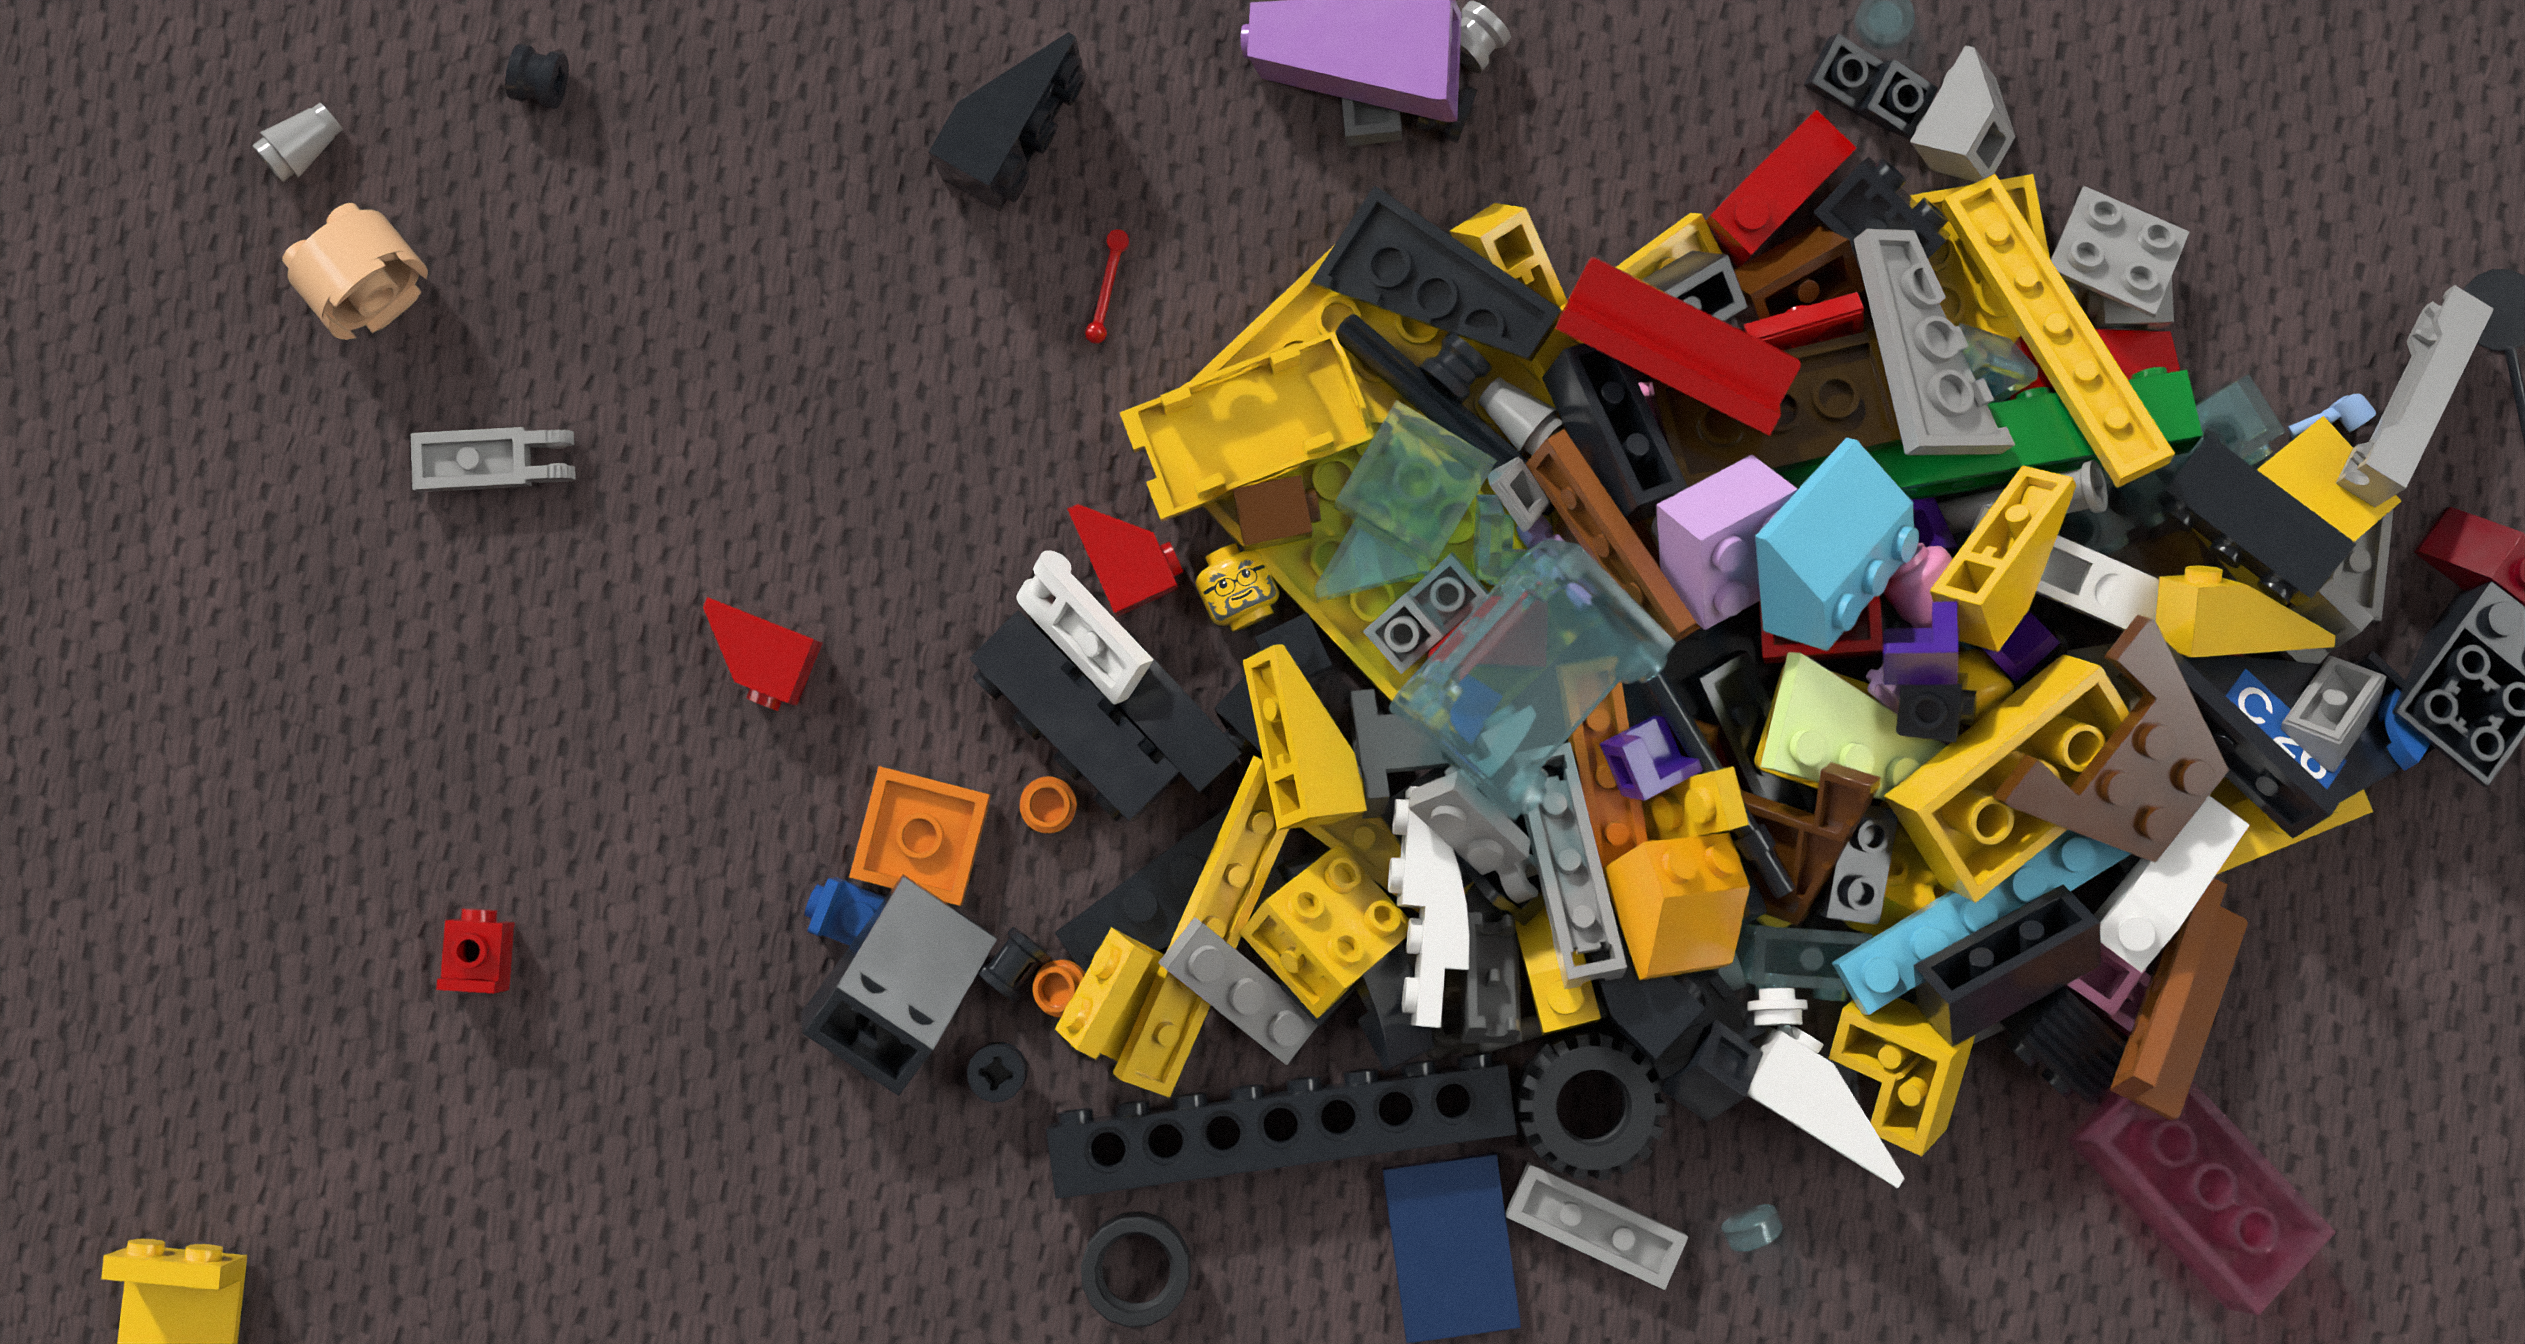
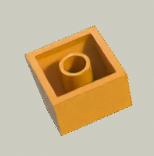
[1602,832,1750,980]

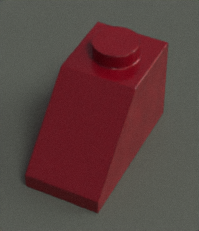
[2414,507,2525,607]

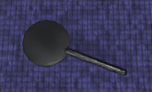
[2464,269,2525,446]

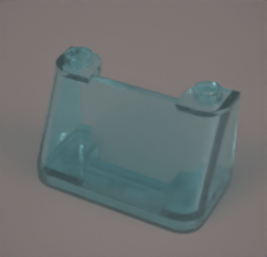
[1389,539,1676,820]

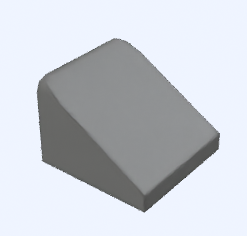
[1487,456,1551,532]

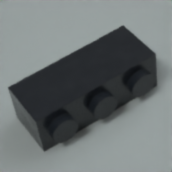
[1542,343,1688,525]
[2154,435,2357,607]
[1914,884,2101,1047]

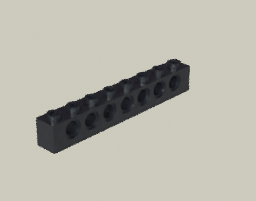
[1046,1052,1517,1199]

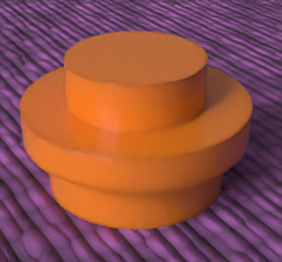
[1020,776,1077,833]
[1033,959,1085,1017]

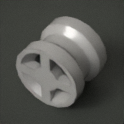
[1460,1,1511,73]

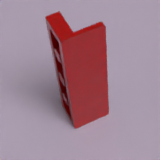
[1555,257,1801,436]

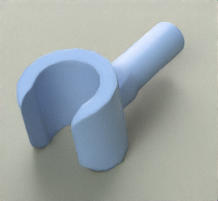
[2287,394,2376,439]

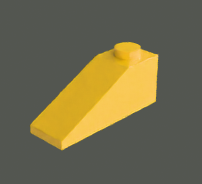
[1449,203,1568,308]
[1929,465,2076,652]
[2155,566,2336,657]
[1243,644,1367,830]
[1515,906,1601,1036]

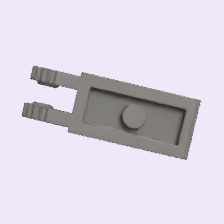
[411,427,576,492]

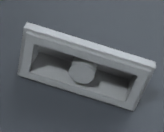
[2281,655,2386,773]

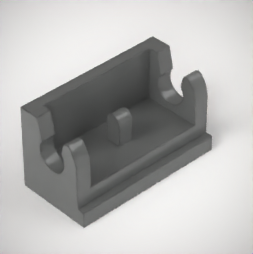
[1460,913,1521,1043]

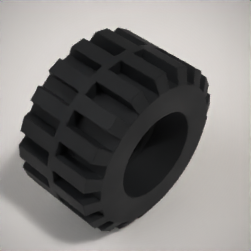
[1514,1029,1667,1181]

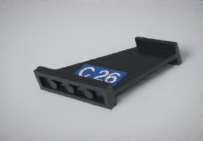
[2117,642,2435,839]

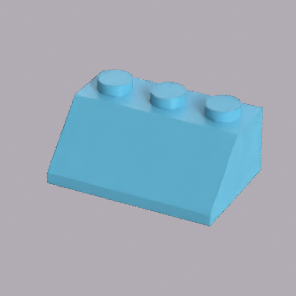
[1755,437,1919,651]

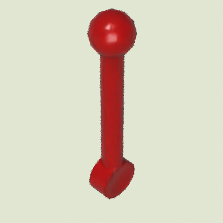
[1085,229,1129,343]

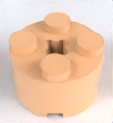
[282,203,428,340]

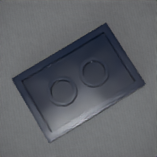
[1382,1152,1521,1343]

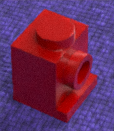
[436,908,515,993]

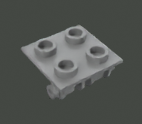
[2051,186,2189,318]

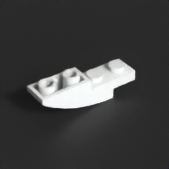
[1968,507,2159,631]
[1388,786,1469,1027]

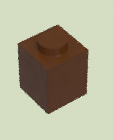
[1233,475,1321,551]

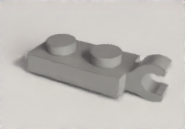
[1408,771,1538,903]

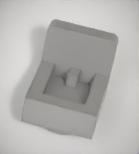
[2276,577,2373,664]

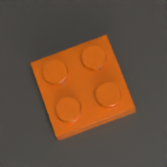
[849,766,991,906]

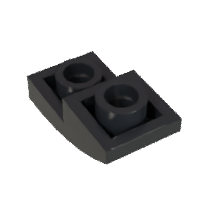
[1803,33,1938,138]

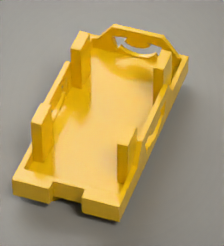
[1119,331,1376,522]

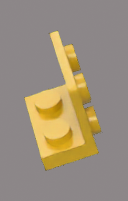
[1239,845,1409,1019]

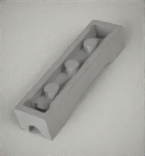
[2336,285,2494,507]
[1510,742,1627,990]

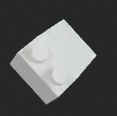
[1747,1025,1904,1188]

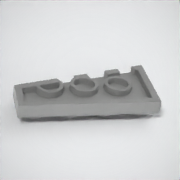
[1854,229,2015,455]

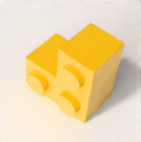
[1828,997,1976,1156]

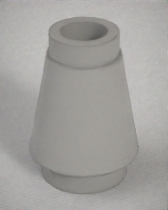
[252,103,343,182]
[1478,377,1564,456]

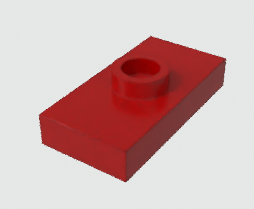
[1744,292,1864,351]

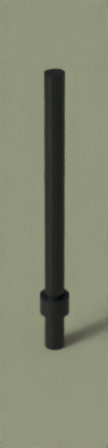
[1592,585,1796,899]

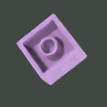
[1656,455,1798,630]

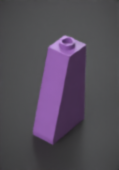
[1241,0,1462,122]

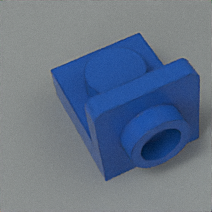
[804,877,886,946]

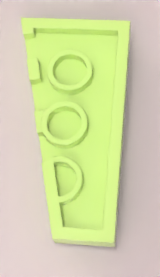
[1761,652,1947,802]

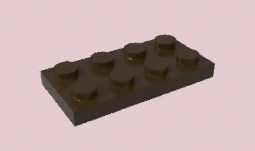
[1648,329,1903,488]

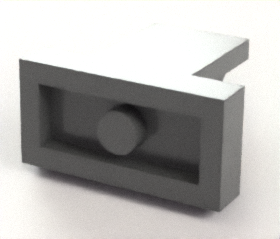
[1348,689,1464,819]

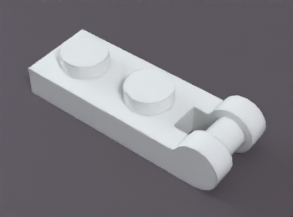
[1016,550,1154,705]

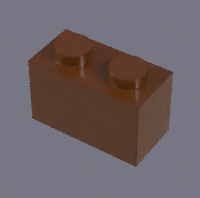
[1734,224,1865,329]

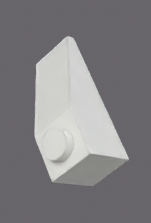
[2094,795,2249,973]

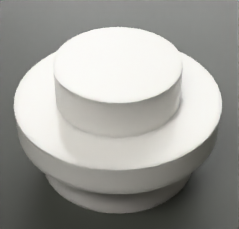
[1748,988,1808,1026]

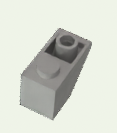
[1910,46,2015,182]

